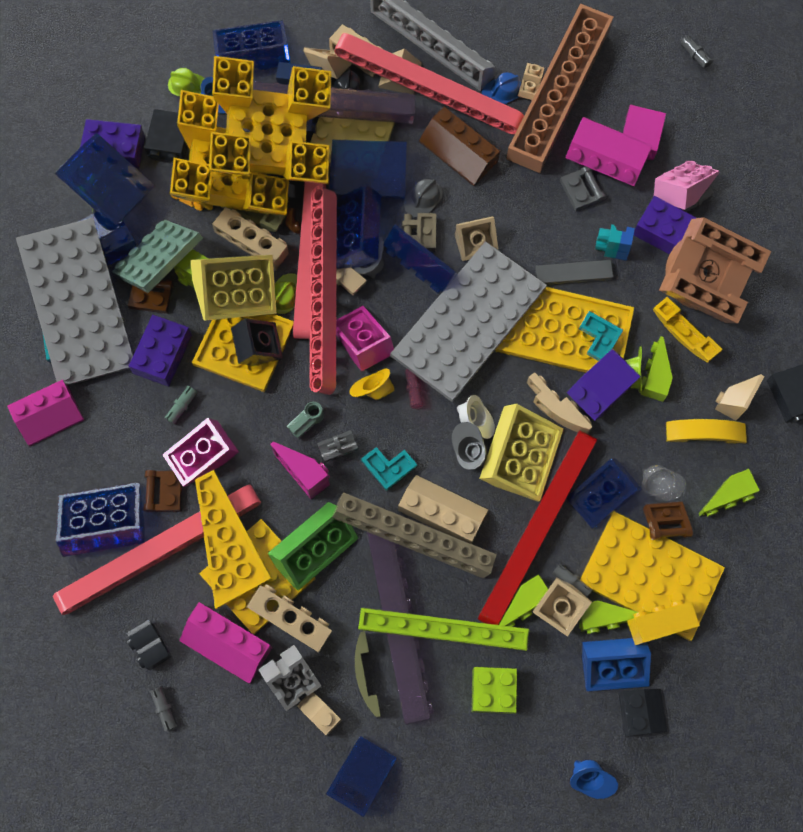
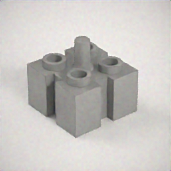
[258,645,321,711]

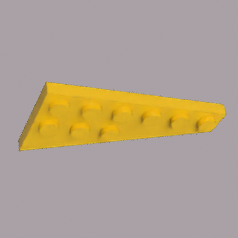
[195,470,271,609]

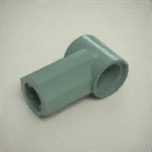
[286,401,324,439]

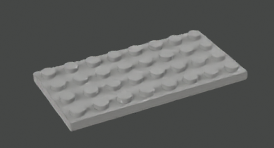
[16,218,133,386]
[390,241,547,402]

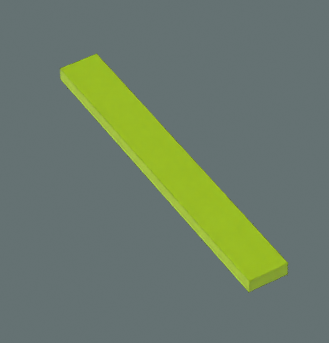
[358,608,529,651]

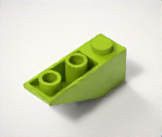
[641,336,673,402]
[698,469,760,517]
[499,575,548,627]
[578,601,638,634]

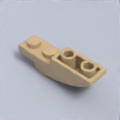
[527,372,592,434]

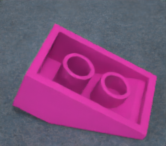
[336,306,394,371]
[163,418,239,487]
[270,442,330,499]

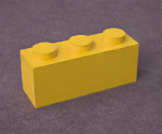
[627,600,700,645]

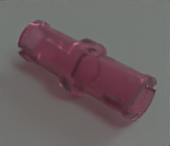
[405,369,423,409]

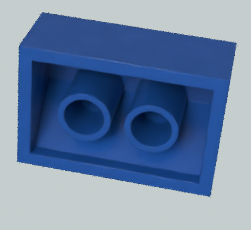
[582,638,651,691]

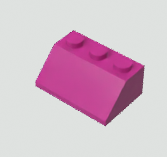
[7,379,84,446]

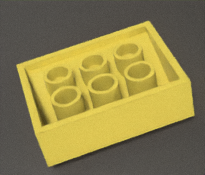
[191,255,276,321]
[479,404,563,502]

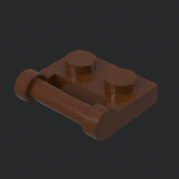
[128,279,173,314]
[143,470,182,512]
[643,502,693,540]

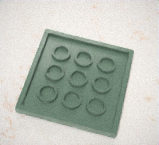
[112,220,203,293]

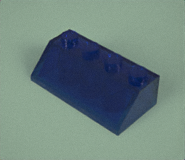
[383,224,458,294]

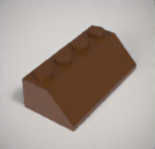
[419,107,500,186]

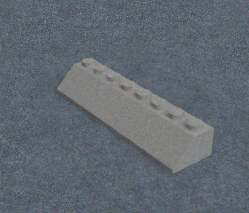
[370,0,495,91]

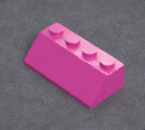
[566,117,652,186]
[179,602,272,684]

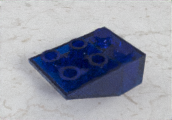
[326,736,397,817]

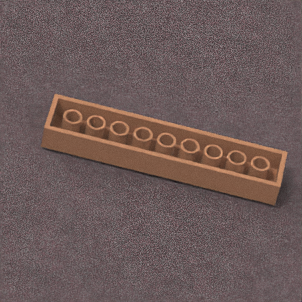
[506,4,614,173]

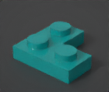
[579,311,623,361]
[361,447,417,491]

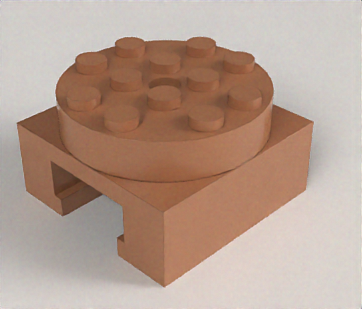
[659,217,771,324]

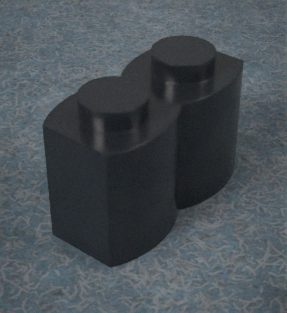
[126,619,172,670]

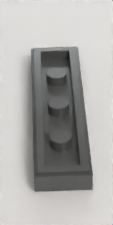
[535,260,613,285]

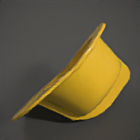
[349,368,394,400]

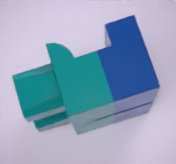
[595,225,635,261]

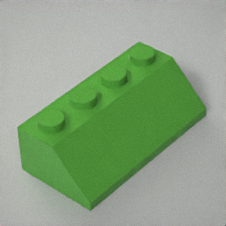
[268,502,358,591]

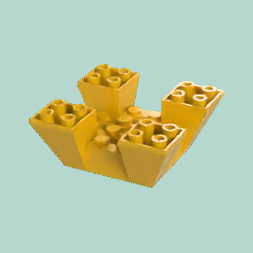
[209,56,331,184]
[170,90,289,215]

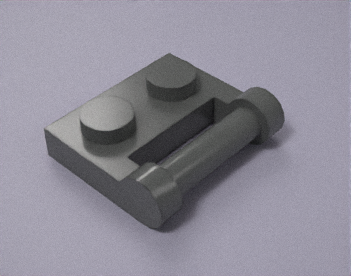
[560,166,606,212]

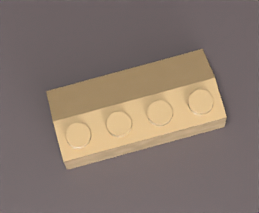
[398,475,488,544]

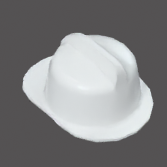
[457,395,495,439]

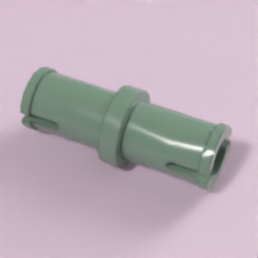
[164,385,198,425]

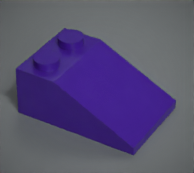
[567,349,641,421]

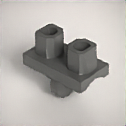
[317,430,358,462]

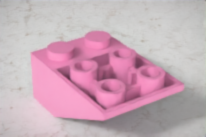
[654,161,719,209]

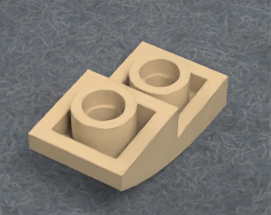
[518,63,544,100]
[336,260,367,296]

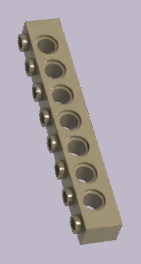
[332,492,497,578]

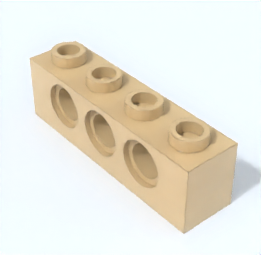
[212,207,289,271]
[247,584,332,652]

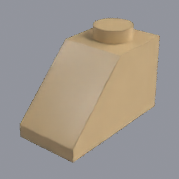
[297,692,342,736]

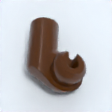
[285,208,302,233]

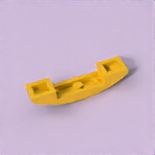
[653,297,723,362]
[666,419,747,444]

